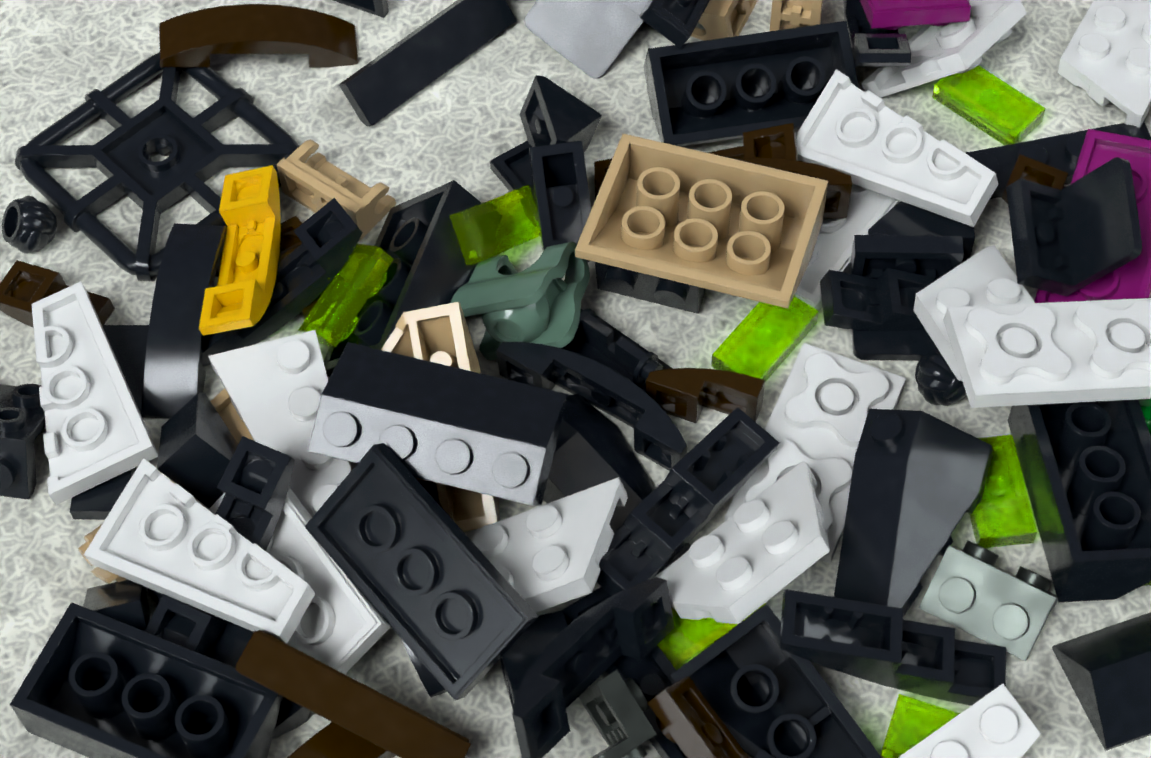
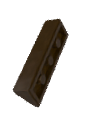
[235,630,471,758]

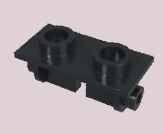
[561,308,673,392]

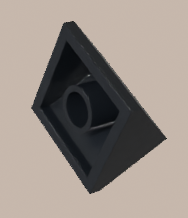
[1052,612,1151,751]

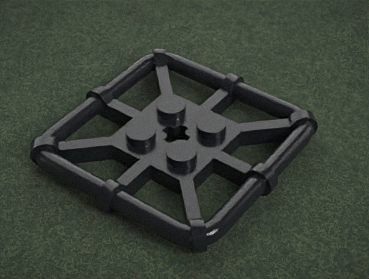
[15,52,299,281]

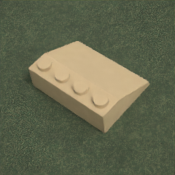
[575,134,828,309]

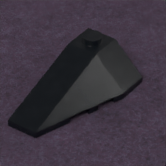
[543,394,691,572]
[834,409,994,617]
[670,603,882,758]

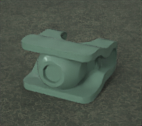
[450,241,590,360]

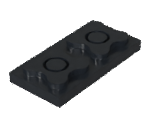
[304,443,539,701]

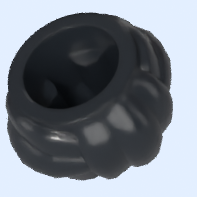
[2,196,57,254]
[915,349,967,406]

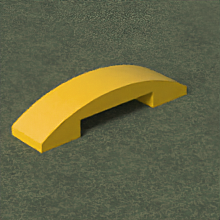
[199,165,281,336]

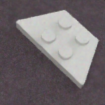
[861,0,1027,98]
[1058,1,1151,128]
[913,245,1035,381]
[654,461,830,624]
[466,477,628,613]

